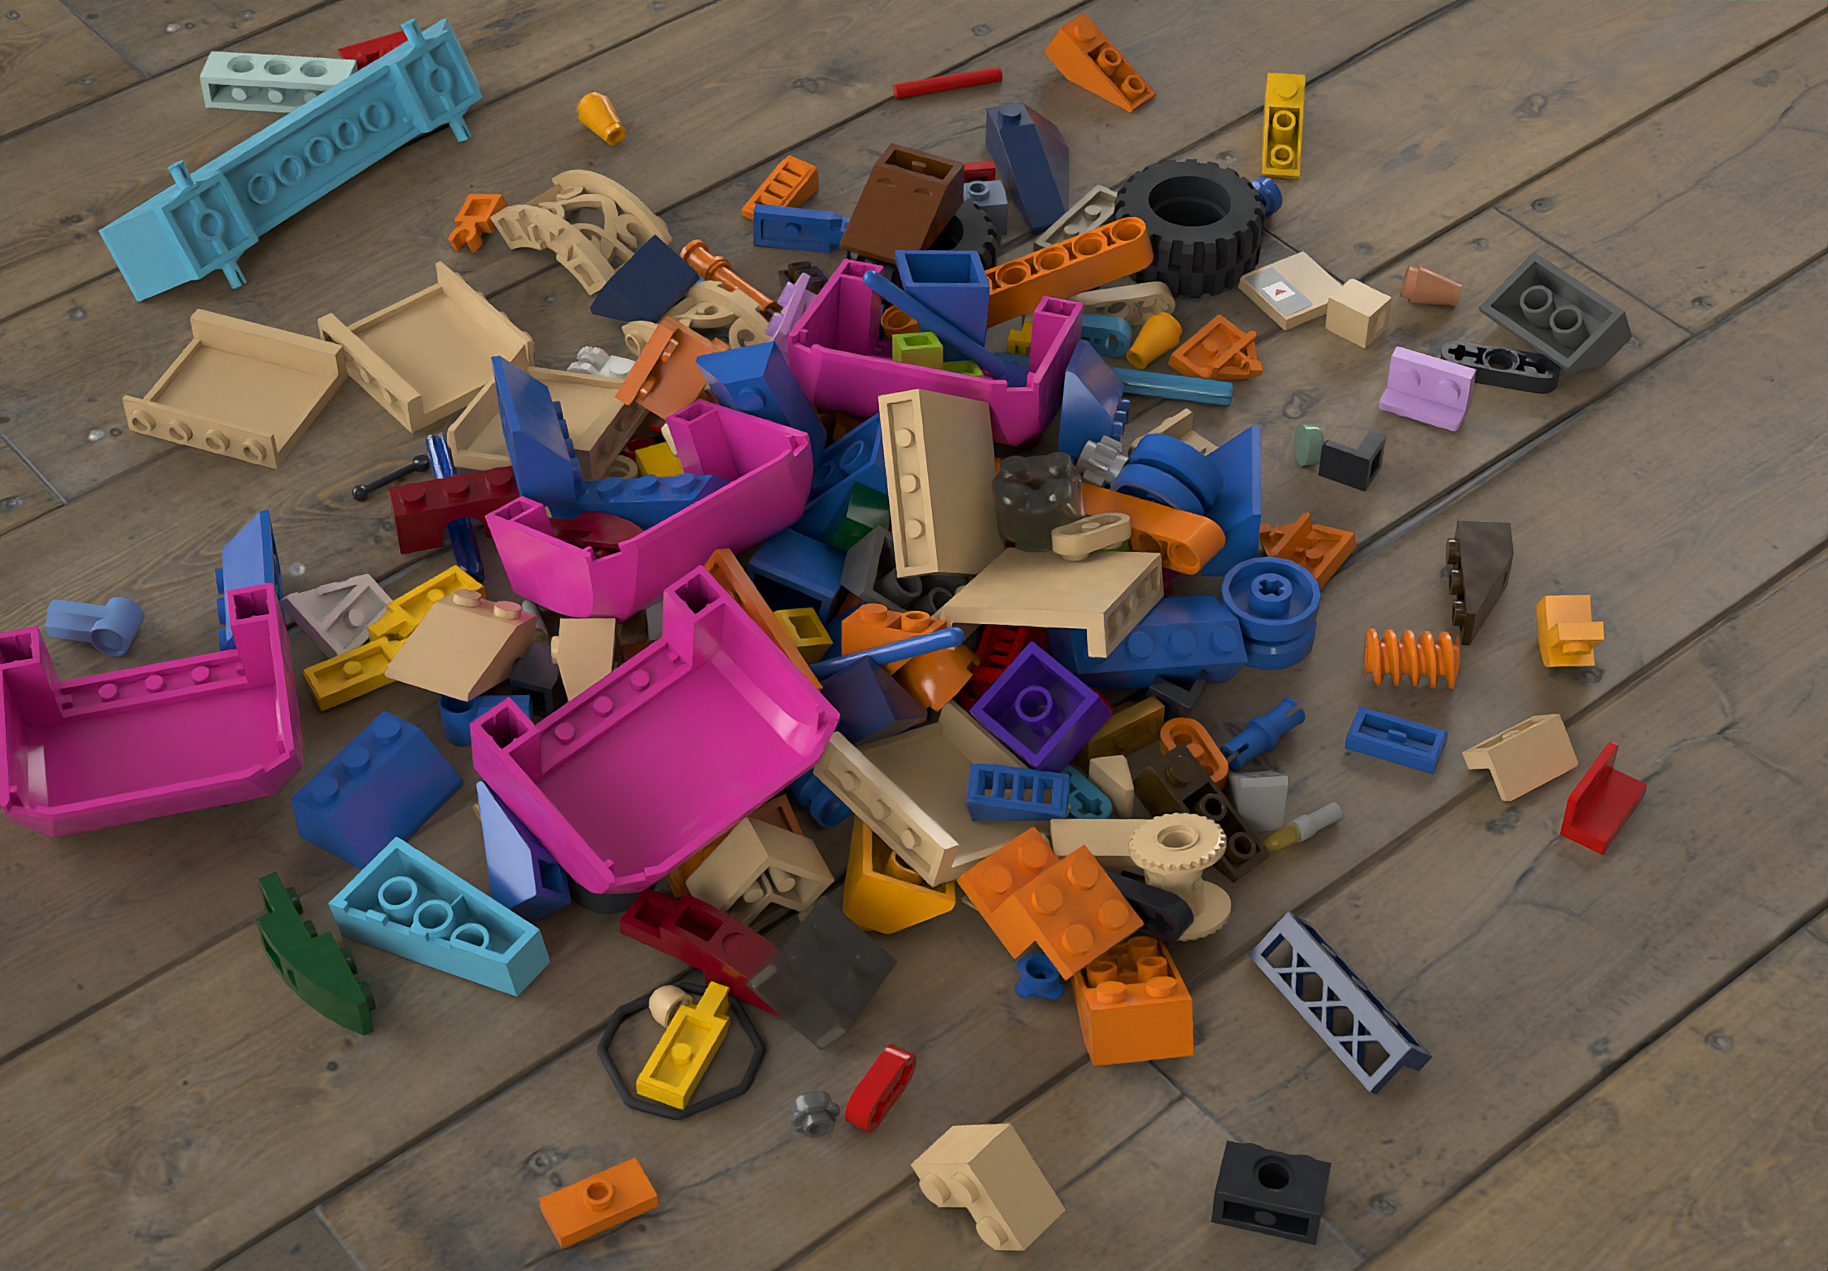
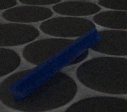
[426,432,485,584]

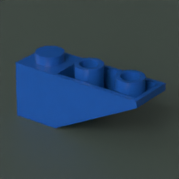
[476,780,571,924]

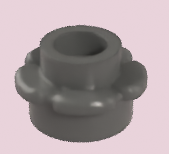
[790,1091,840,1137]

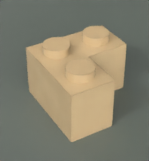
[685,816,834,927]
[911,1123,1066,1251]

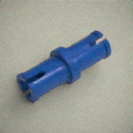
[1219,697,1305,772]

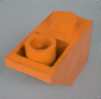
[842,603,947,676]

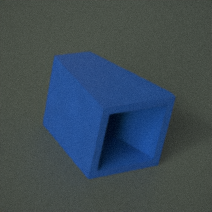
[895,250,990,371]
[746,528,849,629]

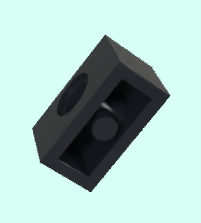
[1211,1140,1331,1245]

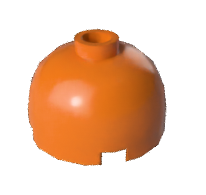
[891,643,981,725]

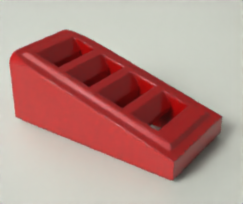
[970,624,1044,682]

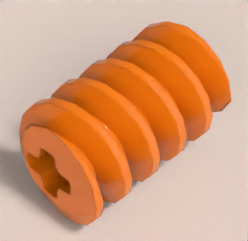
[1363,628,1460,689]

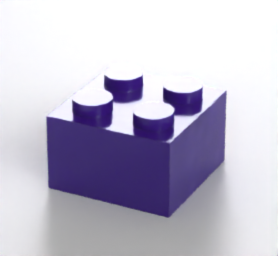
[969,641,1112,773]

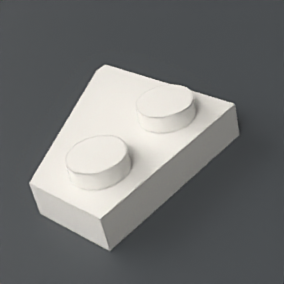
[279,574,393,659]

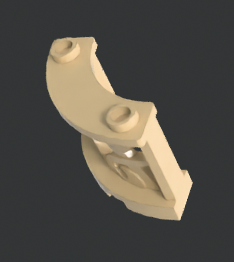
[490,170,673,295]
[622,280,789,406]

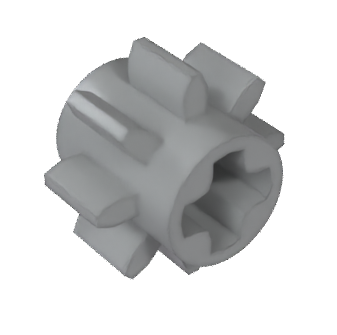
[1076,435,1129,488]

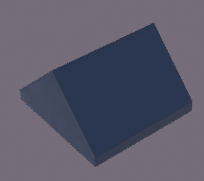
[590,235,700,324]
[820,654,927,747]

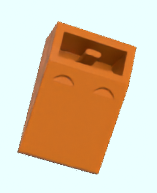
[1070,936,1194,1066]

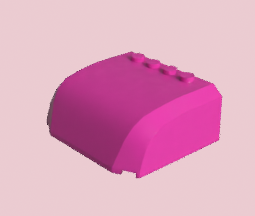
[788,259,1084,447]
[485,399,813,624]
[470,565,840,894]
[0,582,304,839]

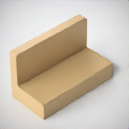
[1462,714,1578,801]

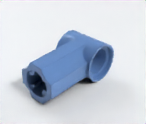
[45,597,144,657]

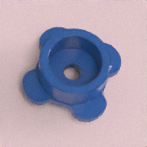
[1015,952,1064,1000]

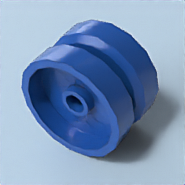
[1110,433,1224,516]
[1220,557,1321,670]

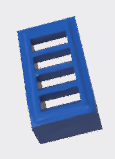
[967,763,1070,821]

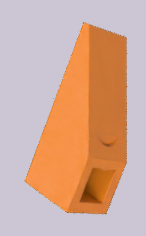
[1044,13,1156,113]

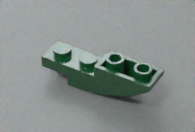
[256,872,376,1035]

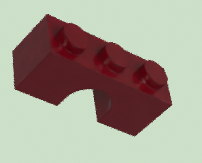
[388,465,520,554]

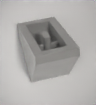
[1226,771,1288,832]

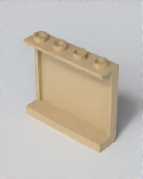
[317,261,536,433]
[122,309,348,469]
[447,343,650,481]
[878,389,1005,582]
[940,547,1164,658]
[813,699,1071,887]

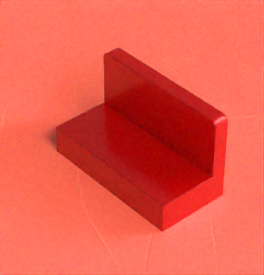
[1560,741,1647,855]

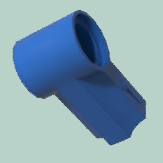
[438,694,533,747]

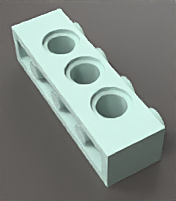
[200,51,358,113]

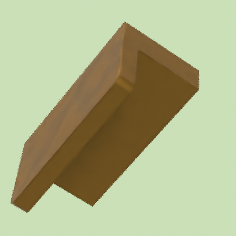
[1072,695,1165,776]

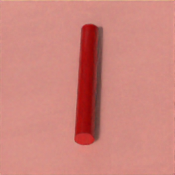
[893,67,1002,99]

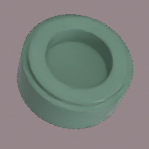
[1294,423,1324,466]

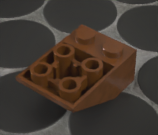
[840,143,964,266]

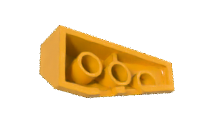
[843,814,956,935]

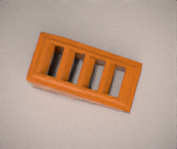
[741,155,818,221]

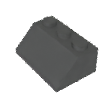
[1479,252,1632,373]
[840,525,979,652]

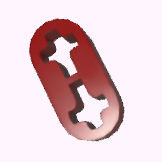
[845,1044,917,1133]

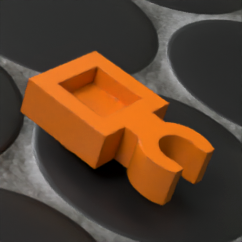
[448,194,508,252]

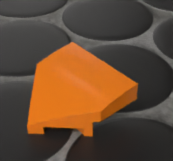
[1168,314,1263,382]
[1259,512,1356,591]

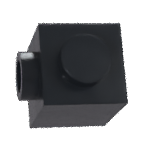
[509,641,568,718]

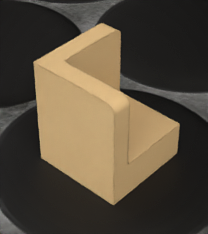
[1325,279,1392,348]

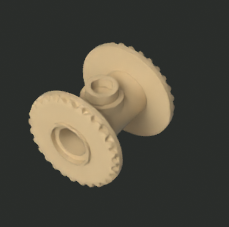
[1128,813,1232,942]

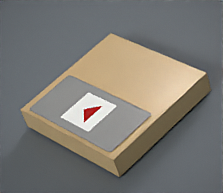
[1238,251,1342,331]

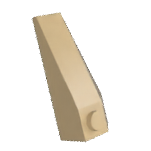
[551,618,625,701]

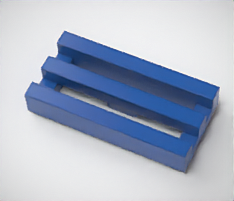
[1345,706,1448,774]

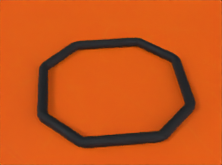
[597,982,766,1120]

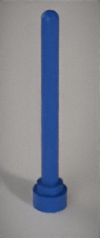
[863,270,1030,388]
[808,627,964,681]

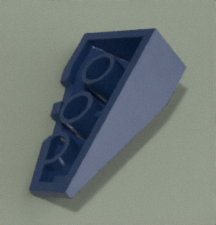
[986,102,1069,234]

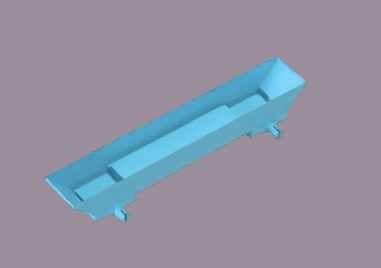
[99,18,483,301]

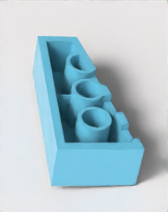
[328,836,550,997]

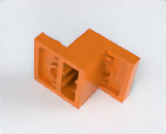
[615,315,730,420]
[956,826,1144,981]

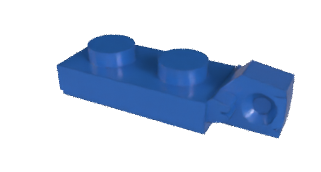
[753,204,850,254]

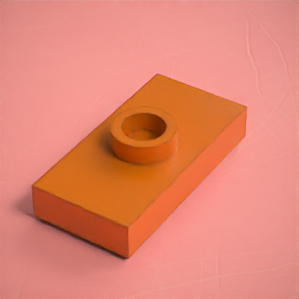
[539,1157,659,1249]

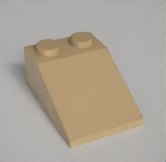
[385,589,537,702]

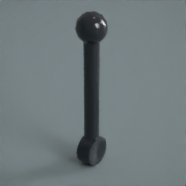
[352,455,430,501]

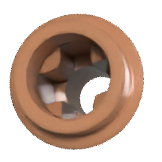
[1400,264,1462,307]

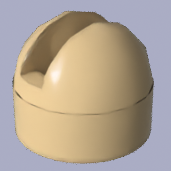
[649,985,693,1029]

